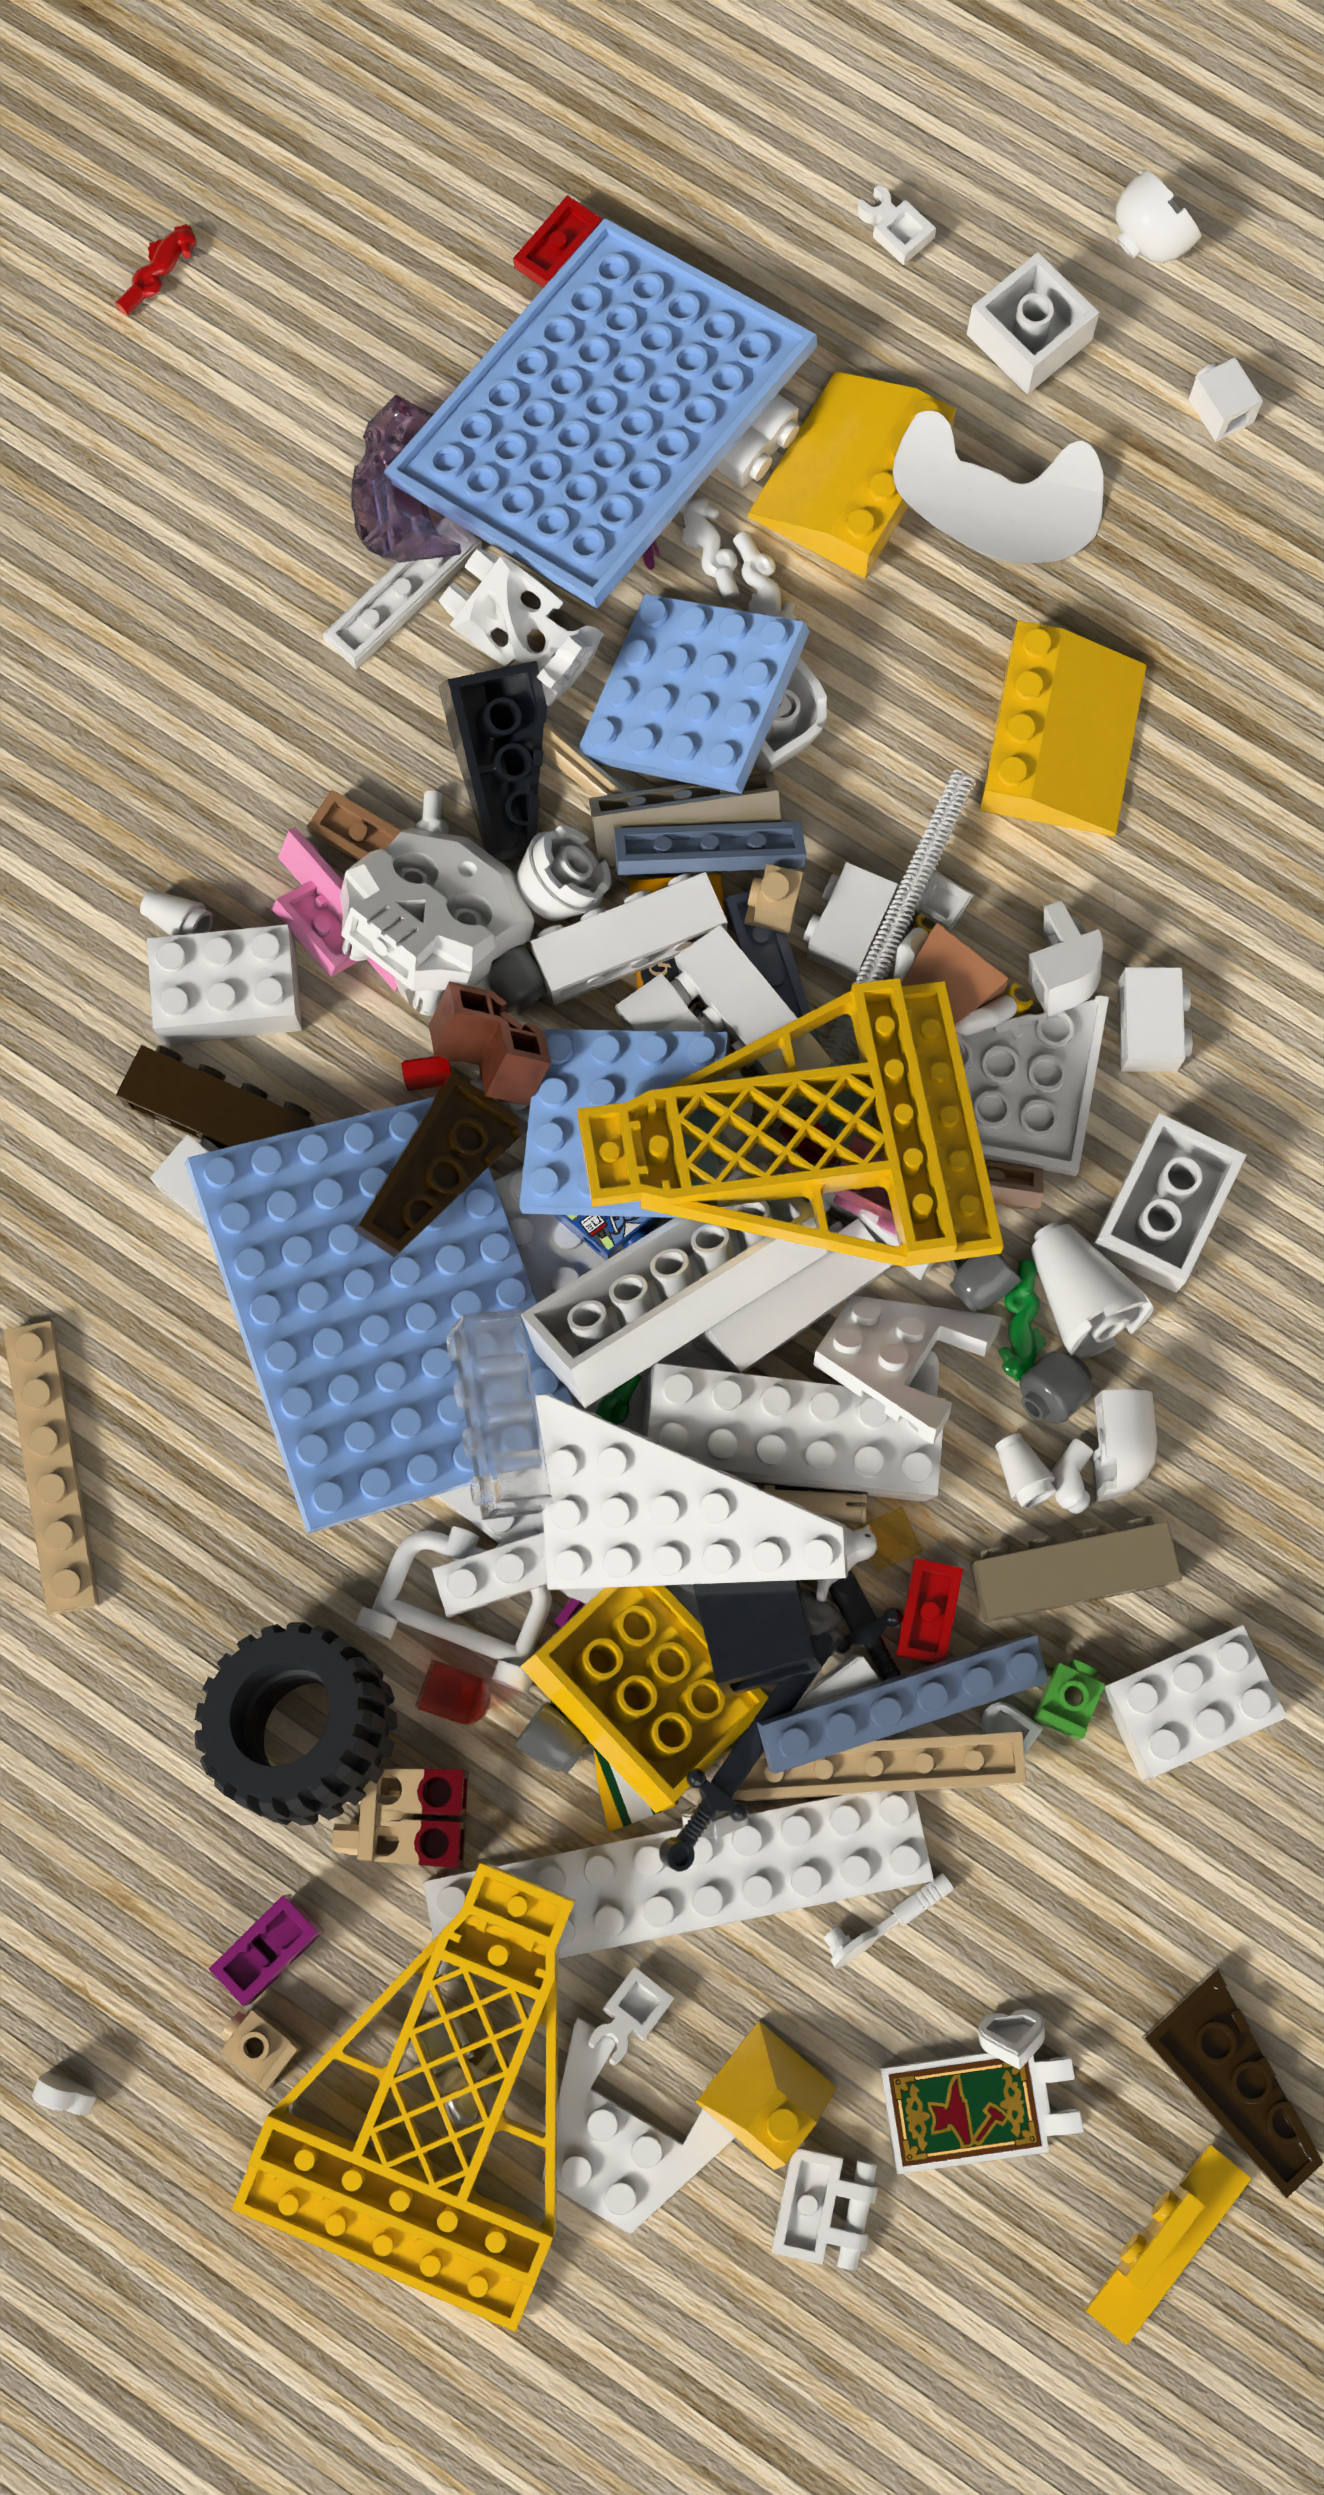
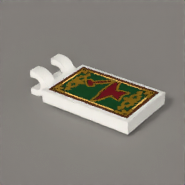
[880,2052,1084,2174]

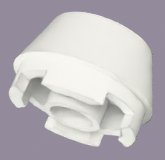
[516,825,611,921]

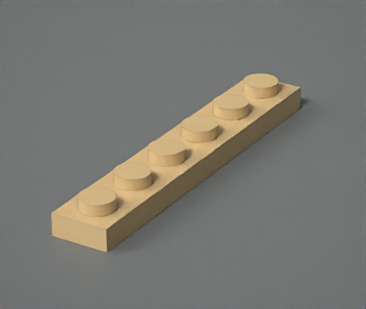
[3,1321,99,1615]
[723,1732,1027,1802]

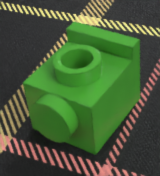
[1031,1659,1105,1740]

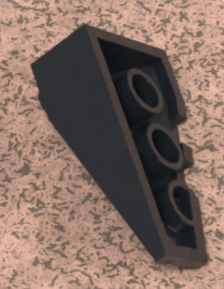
[438,661,547,861]

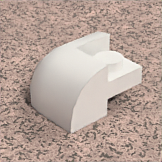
[753,656,827,773]
[1092,1389,1158,1501]

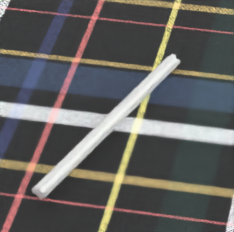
[768,770,976,1175]

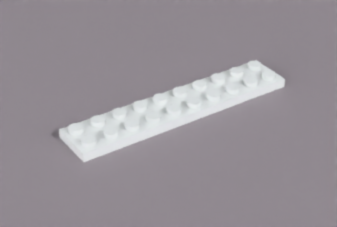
[423,1791,934,1983]

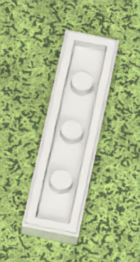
[323,517,483,670]

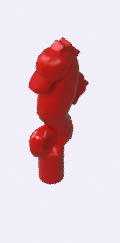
[114,224,197,316]

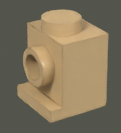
[744,864,803,935]
[219,2008,304,2091]

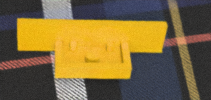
[1084,2144,1251,2346]

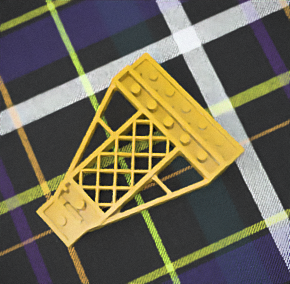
[577,978,1004,1267]
[231,1861,576,2332]

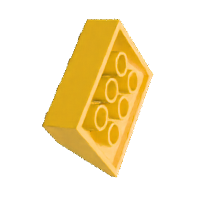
[748,371,956,579]
[979,620,1147,837]
[520,1585,769,1813]

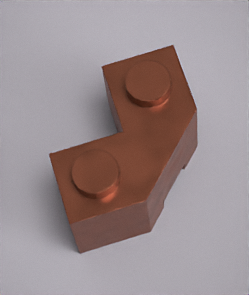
[429,981,551,1106]

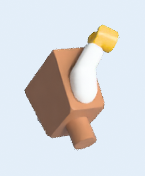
[894,914,1034,1036]

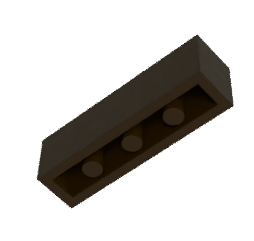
[116,1045,315,1149]

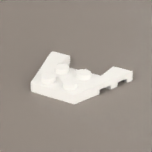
[813,1295,1002,1444]
[542,2017,735,2234]

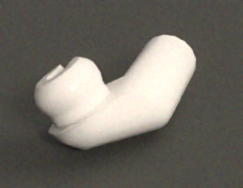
[1051,1438,1094,1514]

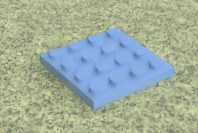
[578,594,810,794]
[519,1029,730,1218]

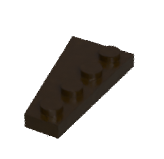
[353,1072,528,1257]
[1141,1968,1324,2198]

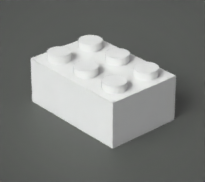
[147,924,303,1045]
[1093,1113,1247,1293]
[1102,1625,1287,1780]

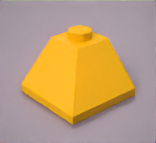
[695,2021,837,2170]

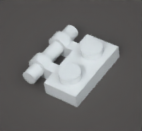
[771,2147,878,2271]

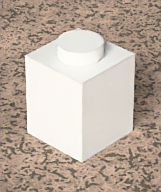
[1188,358,1263,442]

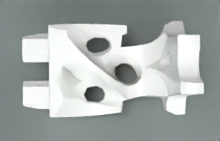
[439,547,604,706]

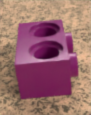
[208,1894,325,2006]

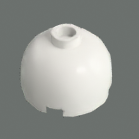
[1116,170,1202,263]

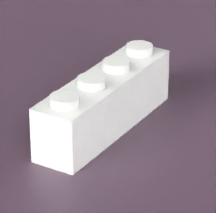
[530,872,727,1005]
[674,925,834,1112]
[699,1218,892,1374]

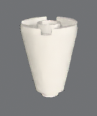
[1030,1222,1154,1359]

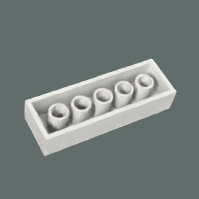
[521,1162,829,1408]
[642,1363,946,1502]

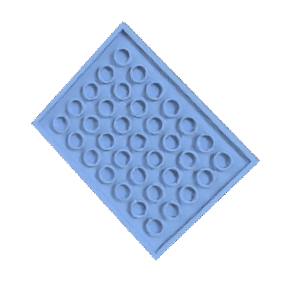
[384,218,818,608]
[185,1097,573,1534]

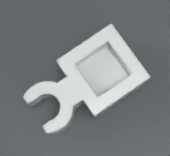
[857,185,936,265]
[588,1967,675,2065]

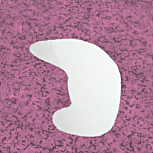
[893,410,1103,563]

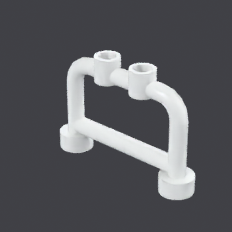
[354,1526,552,1694]

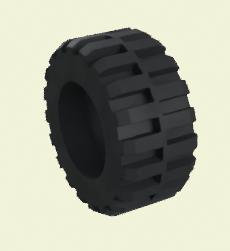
[194,1622,397,1826]

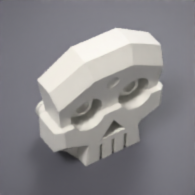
[340,827,534,1016]

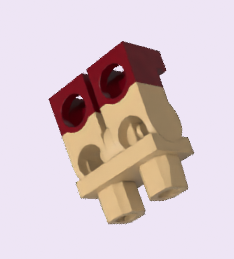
[332,1769,469,1868]

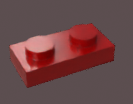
[513,195,602,288]
[895,1558,963,1664]

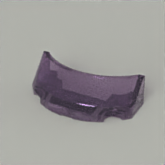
[351,395,461,563]

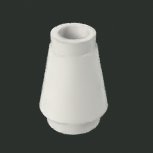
[140,890,213,936]
[995,1433,1057,1509]

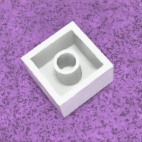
[967,252,1100,395]

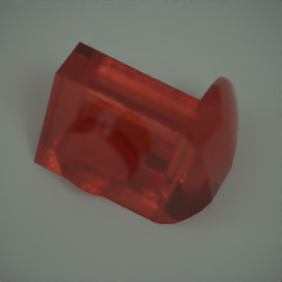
[415,1659,491,1725]

